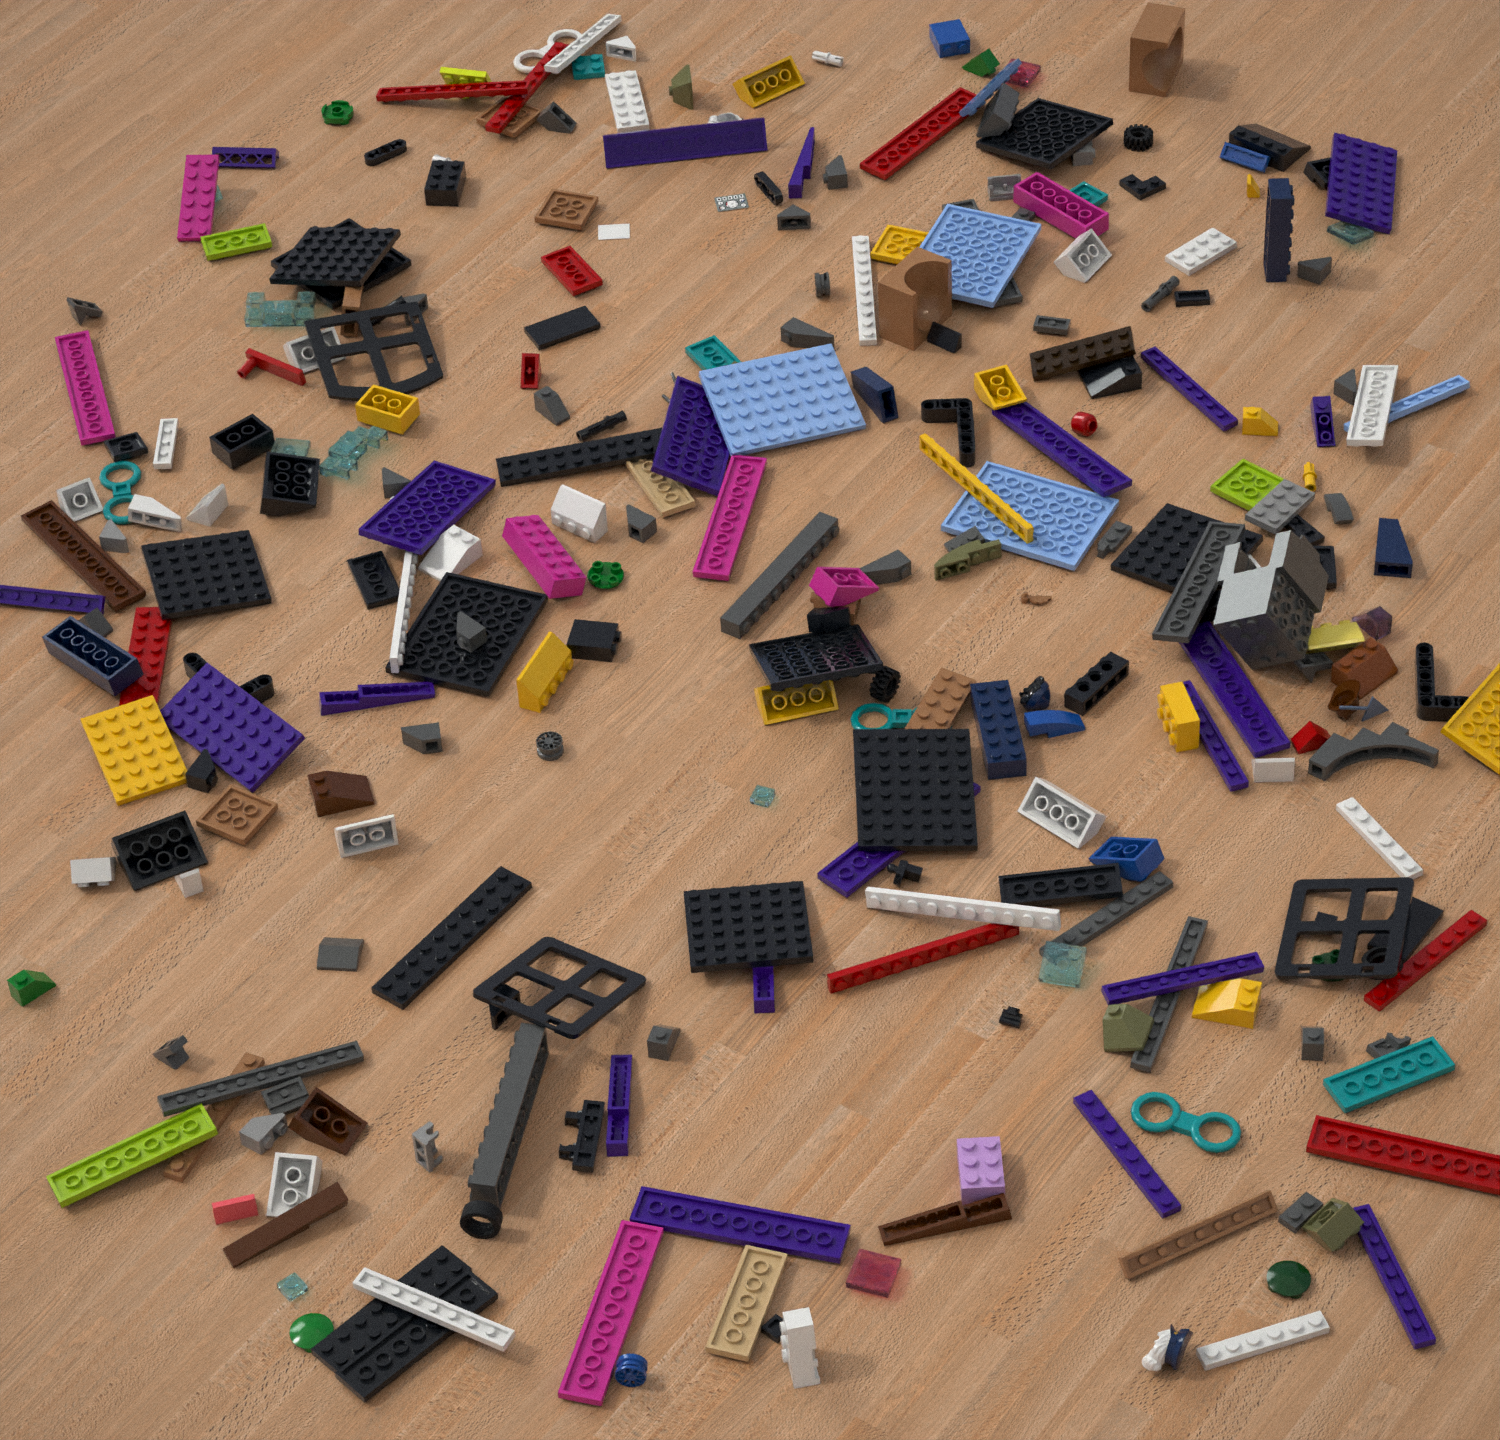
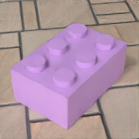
[957,1136,1005,1205]

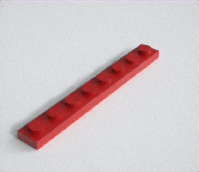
[1364,910,1487,1012]

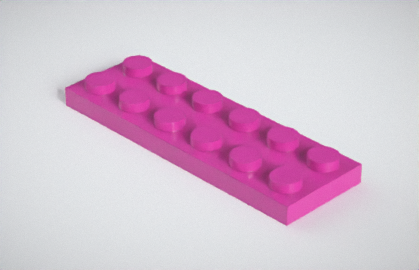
[177,155,220,242]

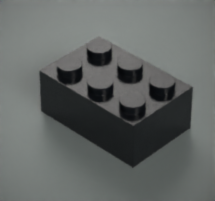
[424,160,466,207]
[209,414,275,470]

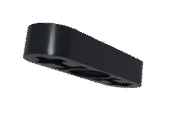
[364,139,407,166]
[754,171,783,205]

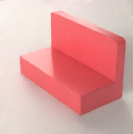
[212,1194,258,1225]

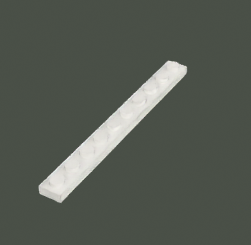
[852,235,877,346]
[390,550,418,673]
[865,887,1061,931]

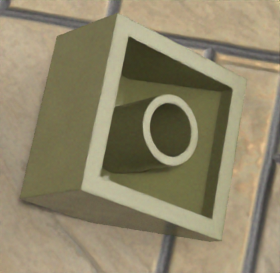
[1301,1198,1364,1252]

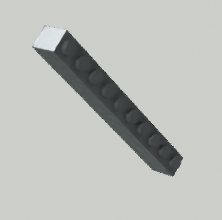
[720,512,840,639]

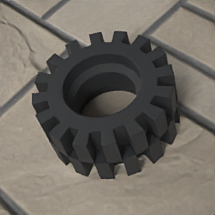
[1124,124,1153,152]
[869,666,901,703]

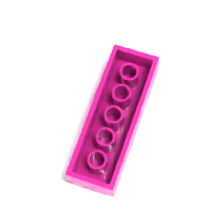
[1013,172,1109,238]
[502,515,587,599]

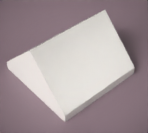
[56,477,103,522]
[186,483,228,527]
[1251,758,1295,783]

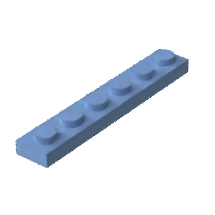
[959,58,1022,117]

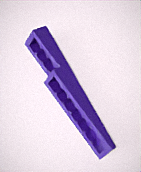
[788,127,815,199]
[319,682,435,716]
[753,966,775,1014]
[606,1055,632,1157]

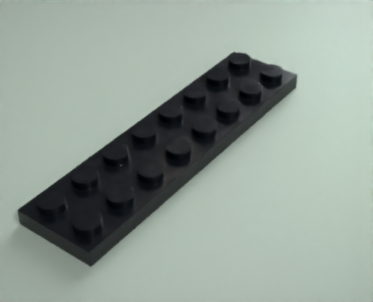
[311,1245,472,1373]
[335,1269,498,1403]

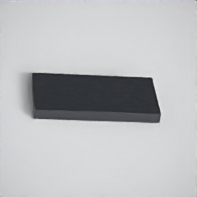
[524,306,601,350]
[347,551,400,610]
[1367,897,1444,964]

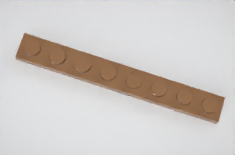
[163,1052,265,1183]
[1118,1190,1278,1279]

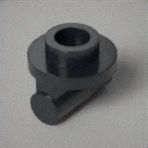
[999,1006,1023,1029]

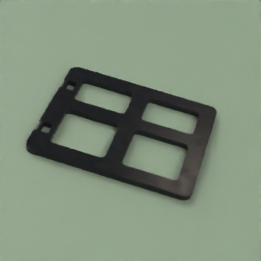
[1275,877,1415,980]
[473,937,646,1039]

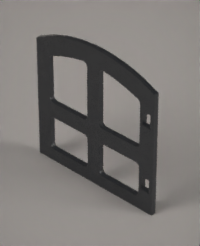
[304,301,443,401]

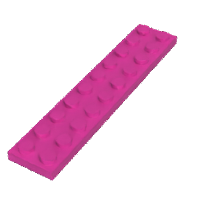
[55,330,116,446]
[692,455,767,581]
[558,1220,664,1406]

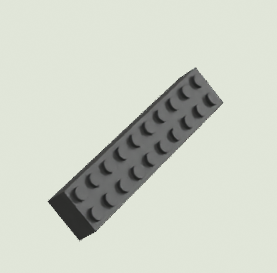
[468,1023,549,1209]

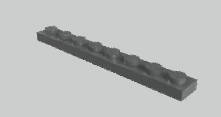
[1039,871,1173,965]

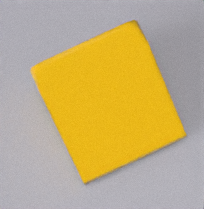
[1247,174,1260,198]

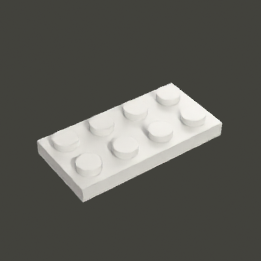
[1165,228,1237,276]

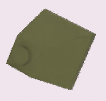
[669,65,694,110]
[1103,1004,1155,1052]

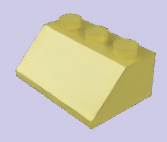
[1306,620,1365,654]

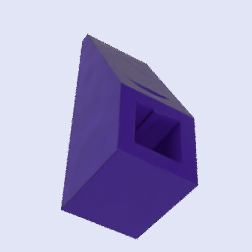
[1310,396,1335,447]

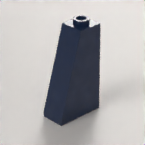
[851,367,899,423]
[1374,518,1413,578]

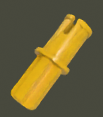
[1302,462,1317,492]

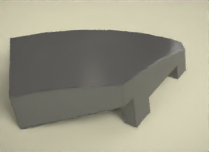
[1366,1032,1411,1059]

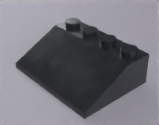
[1229,124,1311,172]
[1076,355,1142,399]
[260,451,320,516]
[111,810,208,891]

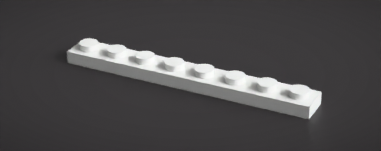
[544,14,622,74]
[353,1267,515,1352]

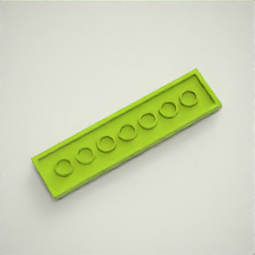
[46,1103,218,1208]

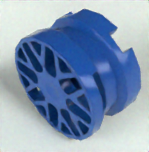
[615,1353,648,1387]

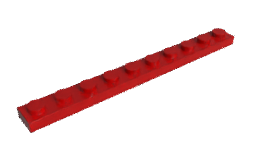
[485,42,569,134]
[376,80,532,102]
[827,923,1019,994]

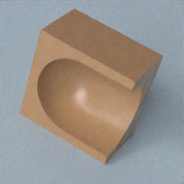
[1129,2,1185,97]
[878,247,952,351]

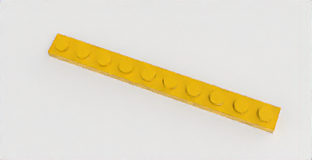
[919,433,1034,544]

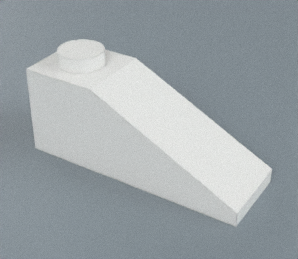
[128,494,181,532]

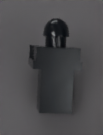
[887,860,923,887]

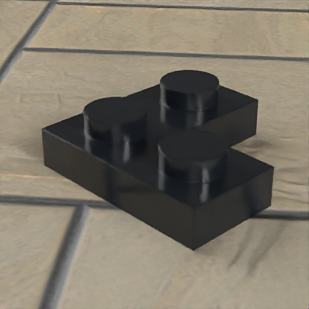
[1119,174,1166,201]

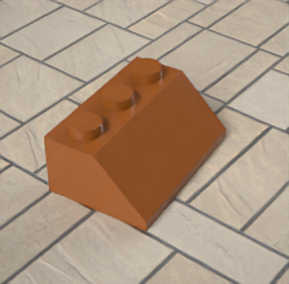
[1331,637,1398,700]

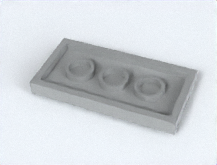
[1245,479,1315,534]

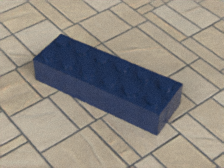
[1263,178,1295,282]
[42,616,144,696]
[970,680,1027,780]

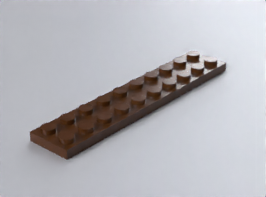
[21,500,146,612]

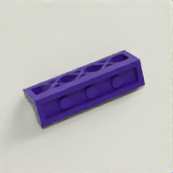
[212,147,279,168]

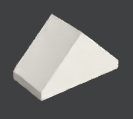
[606,36,637,62]
[174,868,203,898]

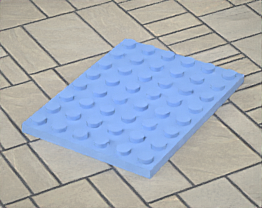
[919,204,1041,308]
[698,344,866,456]
[941,461,1119,571]

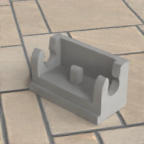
[987,174,1021,201]
[412,1121,443,1173]

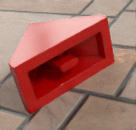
[520,353,541,389]
[1291,721,1331,754]

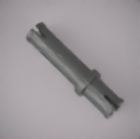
[1141,276,1180,312]

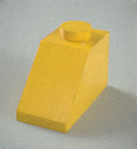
[1242,407,1278,436]

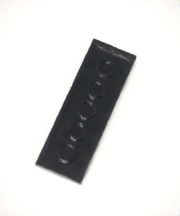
[998,863,1123,907]

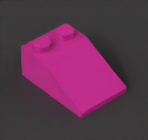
[809,567,879,607]

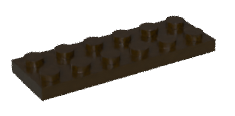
[1029,326,1136,382]

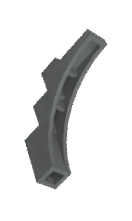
[1308,722,1439,781]

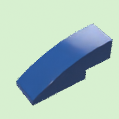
[1024,710,1085,738]

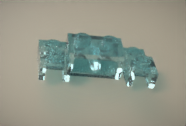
[244,291,316,327]
[319,426,388,480]

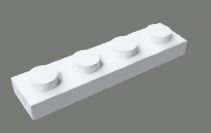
[153,418,179,469]

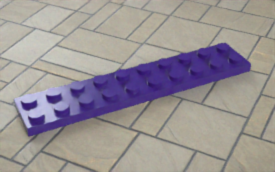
[603,117,768,168]
[992,402,1132,498]
[1179,621,1291,758]
[817,782,981,898]
[629,1186,851,1264]

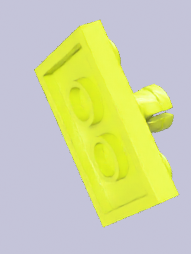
[440,67,492,99]

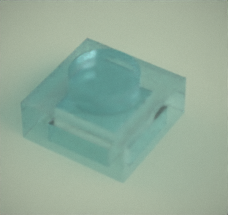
[750,785,775,808]
[277,1272,308,1302]

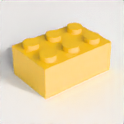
[355,384,420,435]
[1157,682,1200,753]

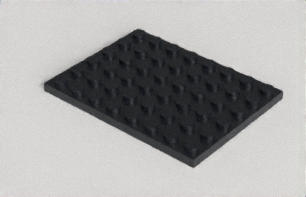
[385,572,548,697]
[853,729,978,851]

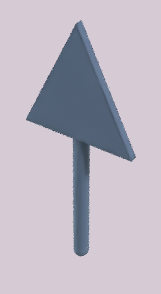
[1339,696,1388,722]

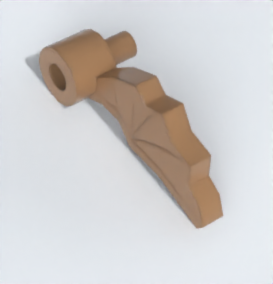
[1020,592,1052,605]

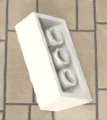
[1017,777,1107,849]

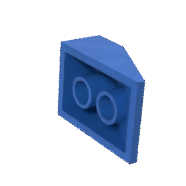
[1089,837,1165,882]

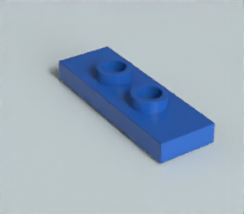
[1219,142,1271,173]

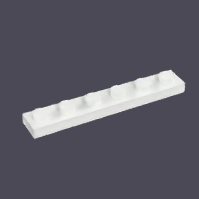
[1336,797,1423,879]
[1196,1311,1330,1371]

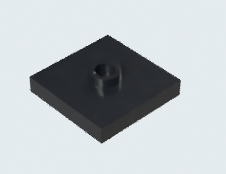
[104,432,148,462]

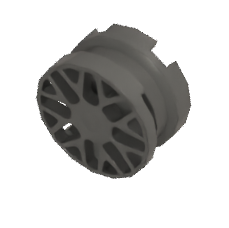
[814,272,830,297]
[536,731,564,761]

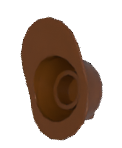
[1328,679,1360,720]

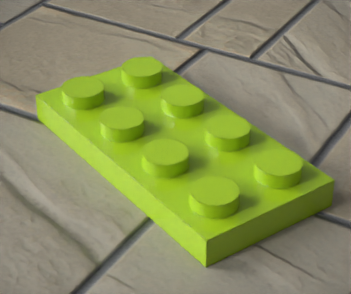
[200,223,272,261]

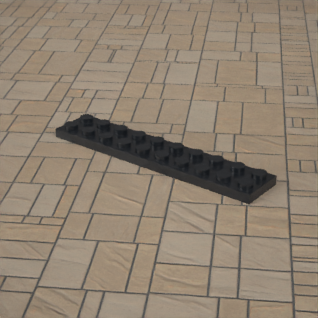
[496,427,662,487]
[371,866,532,1010]

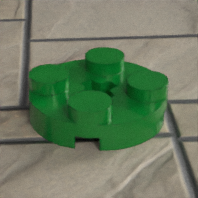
[321,100,354,125]

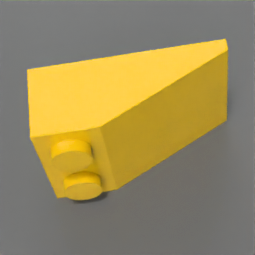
[974,364,1027,410]
[1192,978,1262,1029]

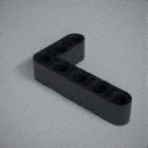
[921,398,975,467]
[1414,642,1469,722]
[183,652,275,703]

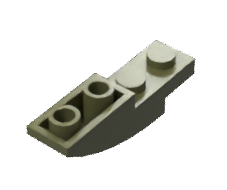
[934,539,1001,581]

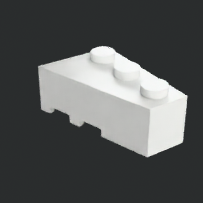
[779,1307,820,1389]

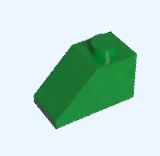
[962,48,1000,77]
[7,969,56,1007]

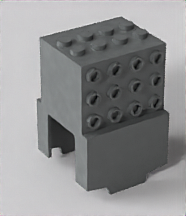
[1213,530,1329,670]

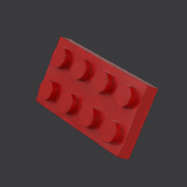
[541,246,603,296]

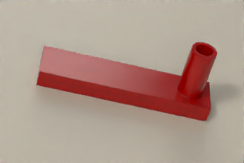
[237,348,306,386]

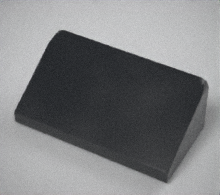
[927,322,962,353]

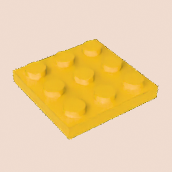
[870,224,928,264]

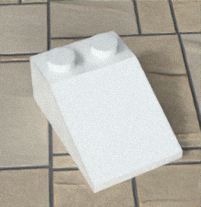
[418,525,482,581]
[266,1152,322,1217]

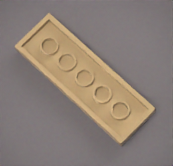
[625,459,695,518]
[705,1245,788,1362]

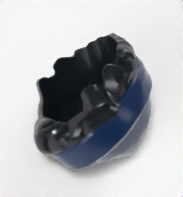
[1019,676,1051,710]

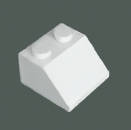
[70,857,116,887]

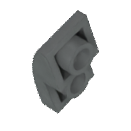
[1324,493,1354,524]

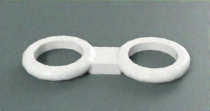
[513,29,582,73]

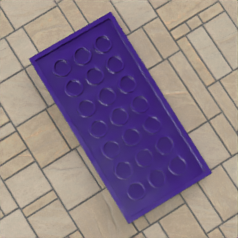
[1325,132,1397,234]
[650,376,730,496]
[358,460,496,555]
[160,663,305,793]

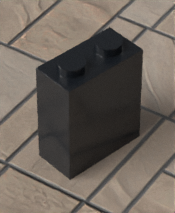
[566,619,622,662]

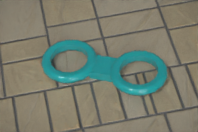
[99,461,141,525]
[850,703,952,729]
[1130,1092,1242,1153]

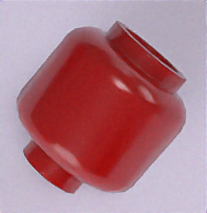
[1071,412,1098,436]

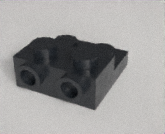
[1303,158,1330,188]

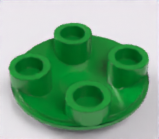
[587,561,624,589]
[289,1313,334,1353]

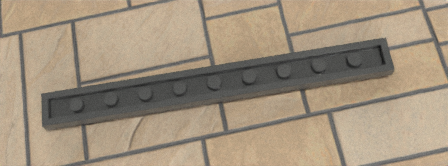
[1130,916,1208,1073]
[157,1041,364,1117]

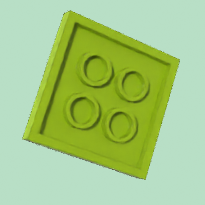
[1210,459,1284,511]

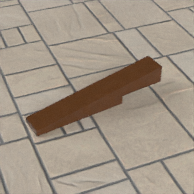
[223,1182,348,1268]
[878,1193,1012,1246]

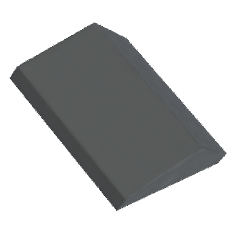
[317,937,364,972]

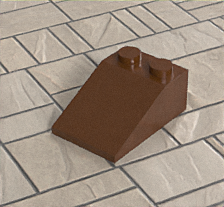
[308,771,375,817]
[288,1087,368,1155]

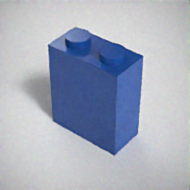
[929,19,970,58]

